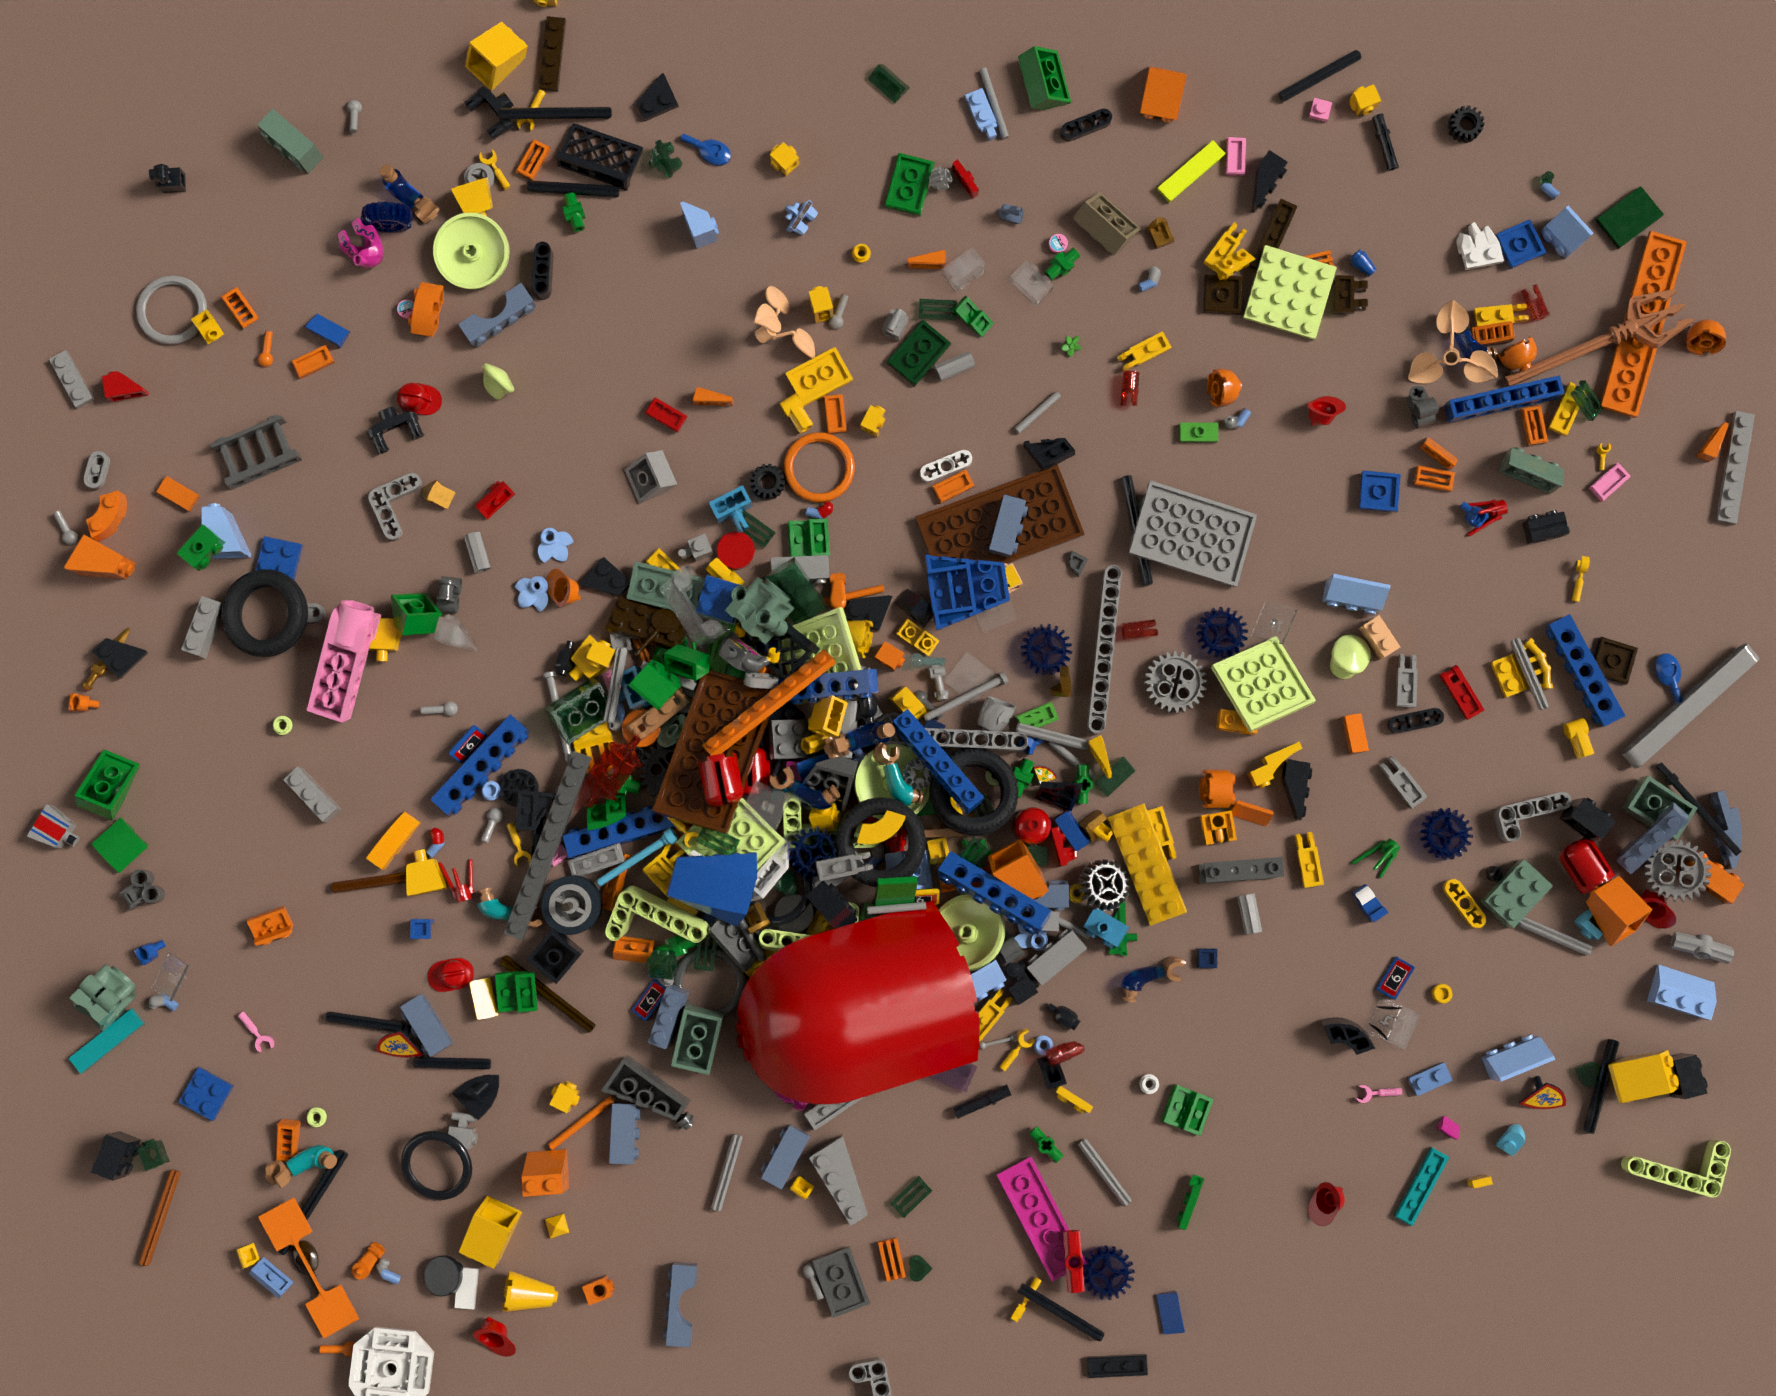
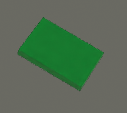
[885,153,935,216]
[873,876,918,915]

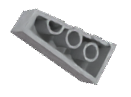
[809,1135,868,1226]

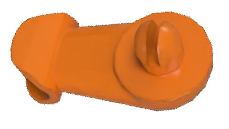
[829,573,846,610]
[352,1242,385,1280]

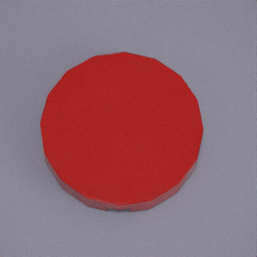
[717,531,755,570]

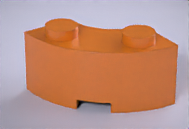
[408,282,444,337]
[86,490,127,542]

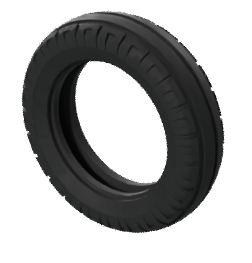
[221,569,308,657]
[929,748,1019,836]
[836,797,926,887]

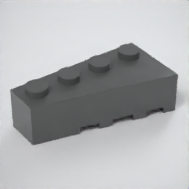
[601,1055,691,1120]

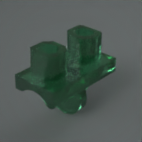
[648,139,682,179]

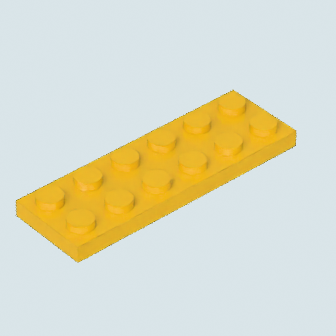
[1108,803,1187,926]

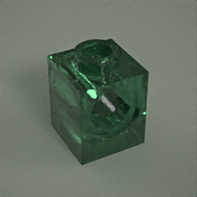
[646,950,678,980]
[137,1138,170,1171]

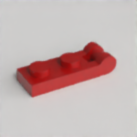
[1439,665,1485,721]

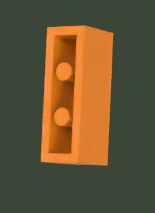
[1677,850,1745,904]

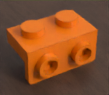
[247,905,294,946]

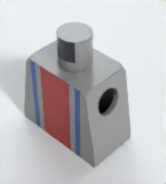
[27,804,80,848]

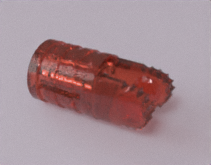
[1521,284,1550,322]
[1120,370,1140,406]
[1121,619,1159,640]
[1046,1041,1085,1066]

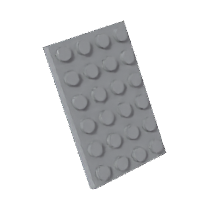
[1128,480,1257,587]

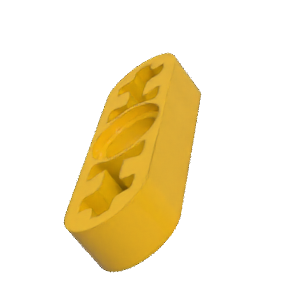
[1443,879,1486,928]

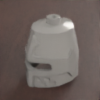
[977,696,1017,731]

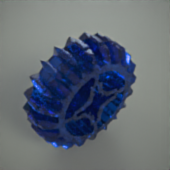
[361,201,413,233]
[1196,607,1248,659]
[1021,624,1072,676]
[1420,808,1473,860]
[788,826,838,879]
[1083,1245,1135,1300]

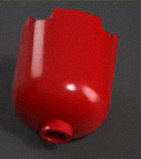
[1012,807,1051,846]

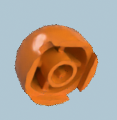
[1686,319,1726,355]
[1497,336,1537,371]
[1207,369,1242,407]

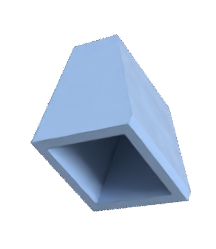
[202,503,251,559]

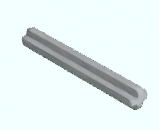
[1510,638,1549,710]
[603,647,627,723]
[1016,723,1089,750]
[1518,917,1592,955]
[711,1134,743,1211]
[1078,1139,1132,1207]

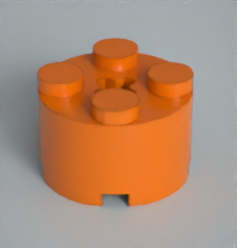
[1199,769,1236,808]

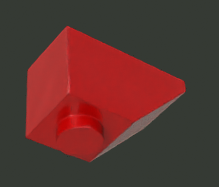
[102,371,149,402]

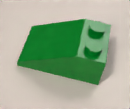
[74,749,140,821]

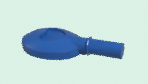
[681,133,731,166]
[1655,653,1683,706]

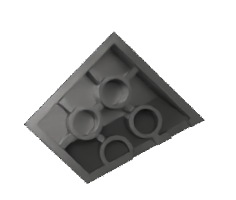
[789,756,858,819]

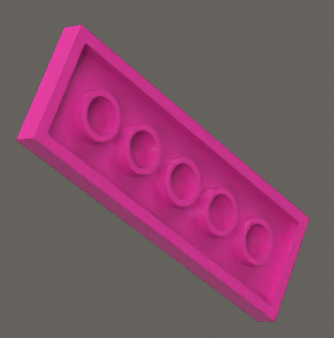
[996,1156,1087,1282]

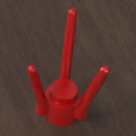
[1467,499,1508,536]
[885,827,907,852]
[438,859,474,903]

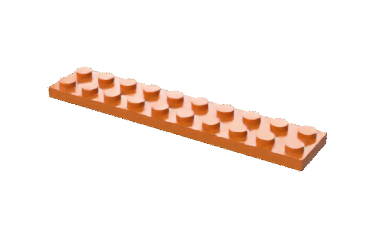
[1599,231,1687,418]

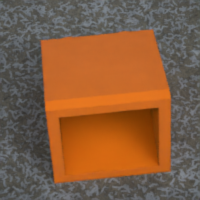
[1140,66,1187,123]
[64,535,136,579]
[988,839,1049,899]
[1586,876,1652,947]
[522,1149,569,1197]

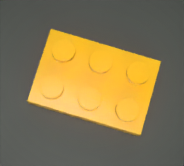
[785,347,853,407]

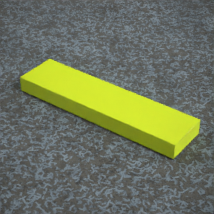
[1157,140,1226,203]

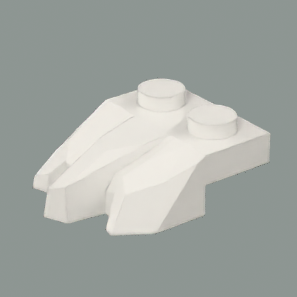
[1456,222,1504,270]

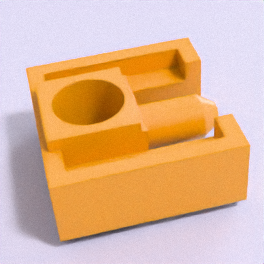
[1200,810,1237,845]

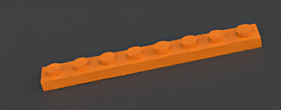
[702,650,836,756]

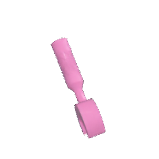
[238,1012,274,1052]
[1355,1085,1402,1103]

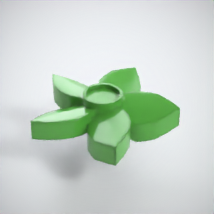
[1060,336,1081,357]

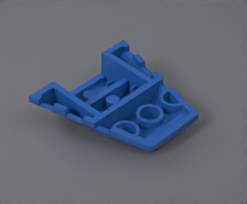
[925,555,1010,631]
[667,852,757,926]

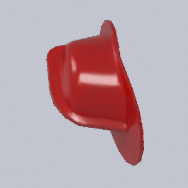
[397,383,442,415]
[1307,396,1346,426]
[1641,889,1677,929]
[428,958,474,992]
[1308,1182,1345,1227]
[473,1317,516,1357]

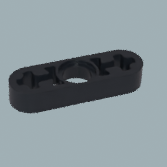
[1060,109,1112,142]
[1387,708,1444,734]

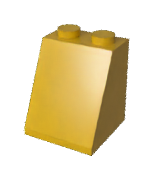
[465,21,528,91]
[1608,1050,1679,1103]
[459,1195,522,1269]

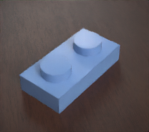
[1408,1062,1453,1096]
[249,1257,294,1299]

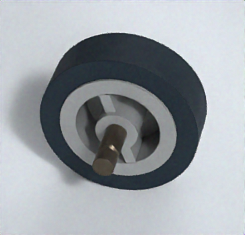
[541,875,602,935]

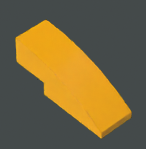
[366,812,421,870]

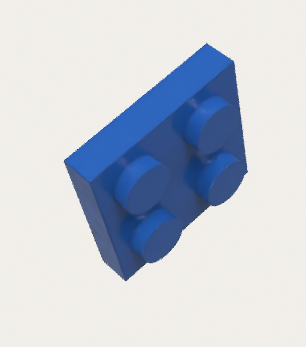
[1495,219,1546,269]
[1359,470,1401,513]
[256,536,303,580]
[696,575,743,623]
[178,1067,234,1121]

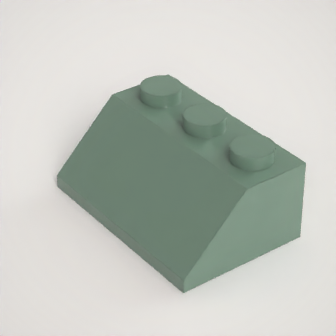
[1498,447,1564,494]

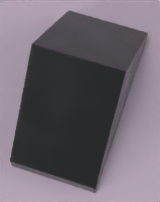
[895,589,933,627]
[1038,1053,1067,1090]

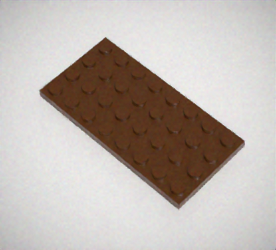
[915,464,1085,564]
[652,670,772,835]

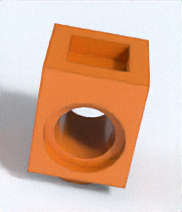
[875,641,906,671]
[582,1275,615,1306]

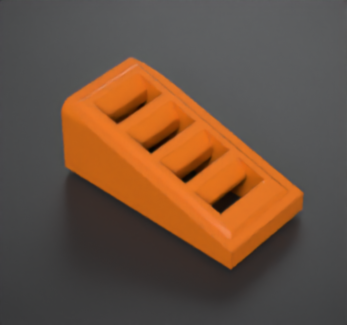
[907,250,946,270]
[221,287,259,329]
[1471,321,1515,347]
[693,387,734,406]
[1696,422,1729,462]
[276,1119,301,1162]

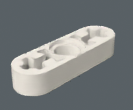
[920,450,972,483]

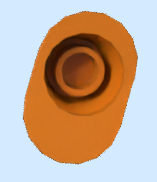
[546,569,581,607]

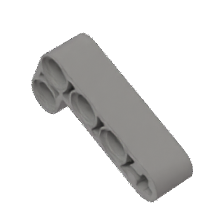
[1493,792,1572,842]
[849,1357,892,1396]

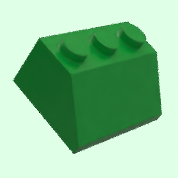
[1018,46,1072,110]

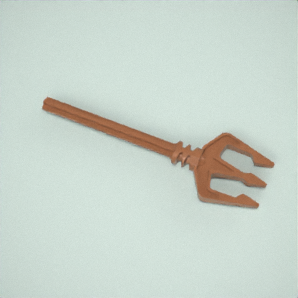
[1505,289,1694,386]

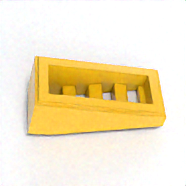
[1088,735,1112,778]

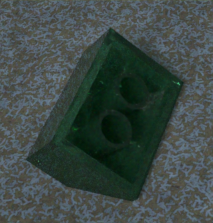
[763,557,827,624]
[543,678,617,745]

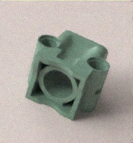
[725,577,794,644]
[69,964,137,1032]

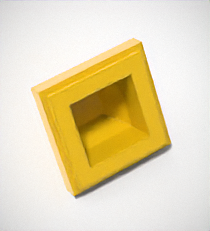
[1092,823,1113,842]
[790,1175,815,1200]
[545,1213,569,1239]
[236,1243,260,1269]

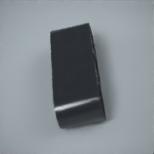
[532,241,554,300]

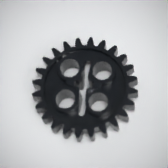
[639,743,676,797]

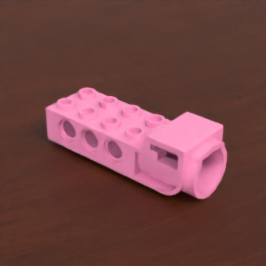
[307,600,381,723]

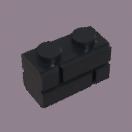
[1522,510,1570,545]

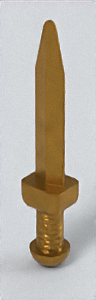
[82,628,130,690]

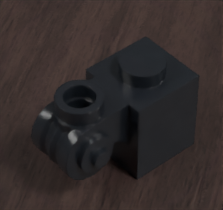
[149,164,186,193]
[1006,961,1039,1005]

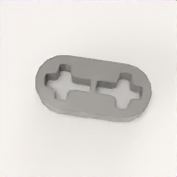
[743,672,779,689]

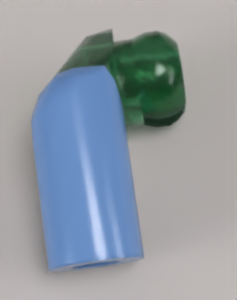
[1540,171,1560,200]

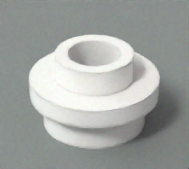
[1139,1074,1159,1094]

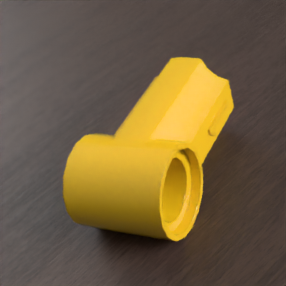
[779,393,813,434]
[706,558,744,585]
[1563,718,1594,759]
[801,734,828,754]

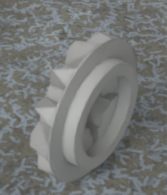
[464,163,495,187]
[903,758,933,789]

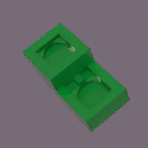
[952,296,994,337]

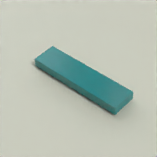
[68,1009,145,1074]
[1394,1147,1450,1227]

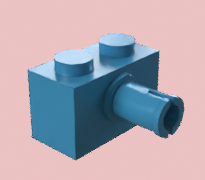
[709,485,753,533]
[618,666,651,710]
[1083,909,1130,949]

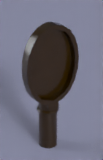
[291,1240,319,1295]

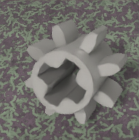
[929,166,952,191]

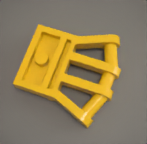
[1490,638,1553,698]
[569,717,627,776]
[643,842,687,898]

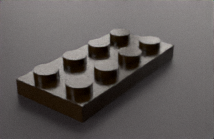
[605,596,691,650]

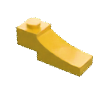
[1247,742,1303,789]

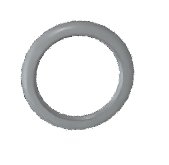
[136,275,207,345]

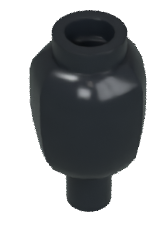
[555,641,574,676]
[858,693,877,725]
[1046,1003,1081,1031]

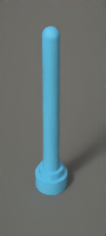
[596,827,679,886]

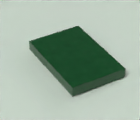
[1595,186,1664,249]
[886,320,952,386]

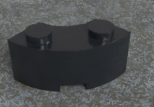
[1322,1017,1375,1055]

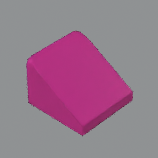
[1436,1116,1460,1140]

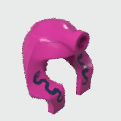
[337,218,384,268]

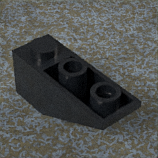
[1252,150,1288,213]
[1281,759,1312,821]

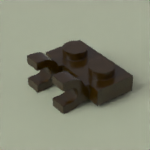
[1334,275,1368,314]

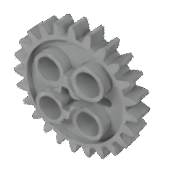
[1144,651,1207,714]
[1645,840,1712,903]

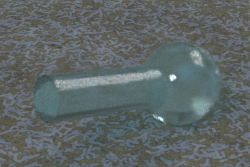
[909,653,945,668]

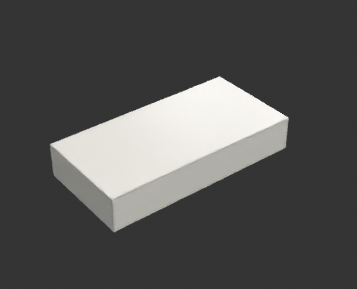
[454,1267,479,1309]

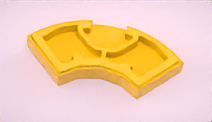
[857,810,906,844]

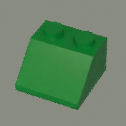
[391,593,442,636]
[628,660,683,710]

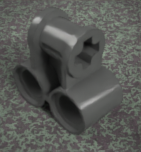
[1407,386,1439,429]
[436,576,462,614]
[119,870,165,911]
[999,928,1024,964]

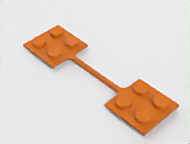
[258,1197,360,1339]

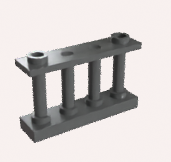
[210,415,302,490]
[1198,857,1285,884]

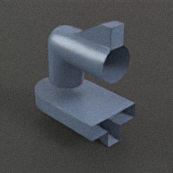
[998,204,1024,224]

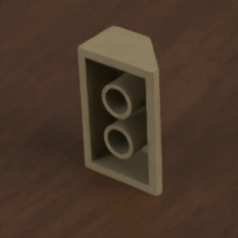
[1073,192,1141,255]

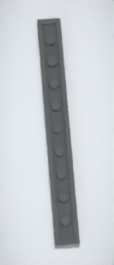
[503,751,592,941]

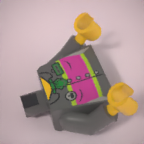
[719,622,780,673]

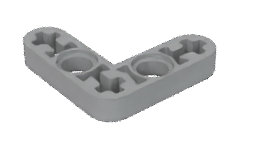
[368,473,422,541]

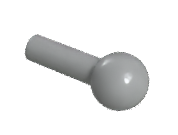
[347,100,362,133]
[828,294,849,330]
[53,510,78,545]
[421,701,458,716]
[481,808,503,844]
[803,1263,824,1301]

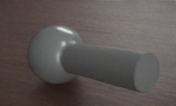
[914,690,943,721]

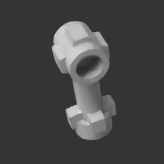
[928,664,949,701]

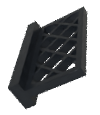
[556,123,643,190]
[738,620,820,680]

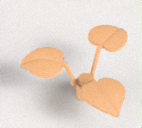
[754,285,815,359]
[1408,300,1498,383]

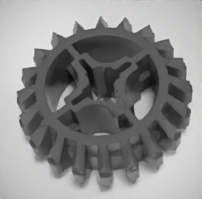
[1078,859,1130,911]

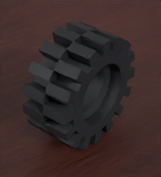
[1447,105,1485,143]
[750,464,785,500]

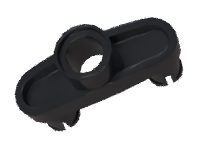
[464,86,514,140]
[367,407,424,455]

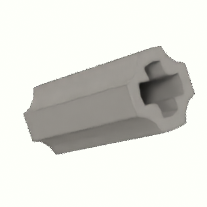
[934,351,975,381]
[464,532,491,573]
[1237,893,1263,935]

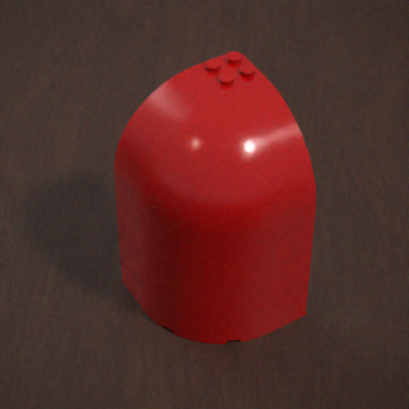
[736,901,980,1104]

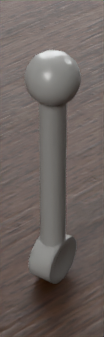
[979,1034,1017,1050]

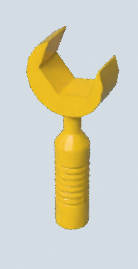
[517,90,546,131]
[479,150,511,190]
[1572,556,1590,602]
[667,817,703,849]
[506,822,532,866]
[999,1029,1035,1071]
[1011,1277,1042,1322]

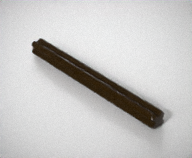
[500,955,596,1033]

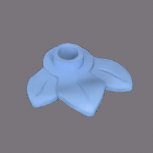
[538,528,574,563]
[514,576,549,612]
[1014,924,1048,951]

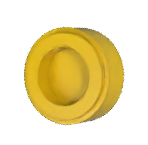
[1431,984,1452,1003]

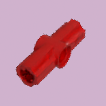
[1063,1230,1085,1293]

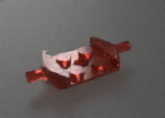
[585,734,642,808]

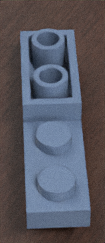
[1710,790,1742,870]

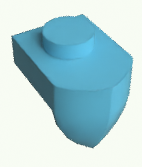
[1574,909,1603,940]
[1496,1124,1525,1156]

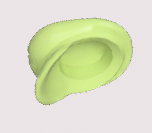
[482,363,514,400]
[1330,634,1371,679]

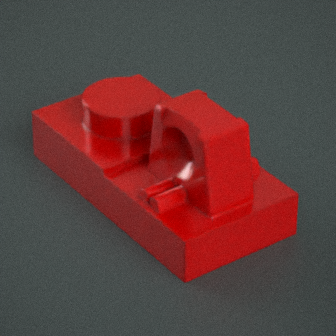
[475,481,515,520]
[1050,827,1078,867]

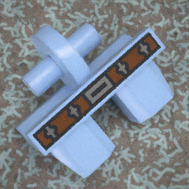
[785,200,818,236]

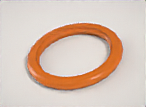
[783,432,855,503]

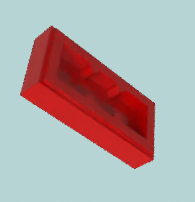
[952,159,979,199]
[645,397,687,433]

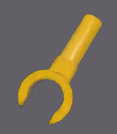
[1596,443,1611,470]

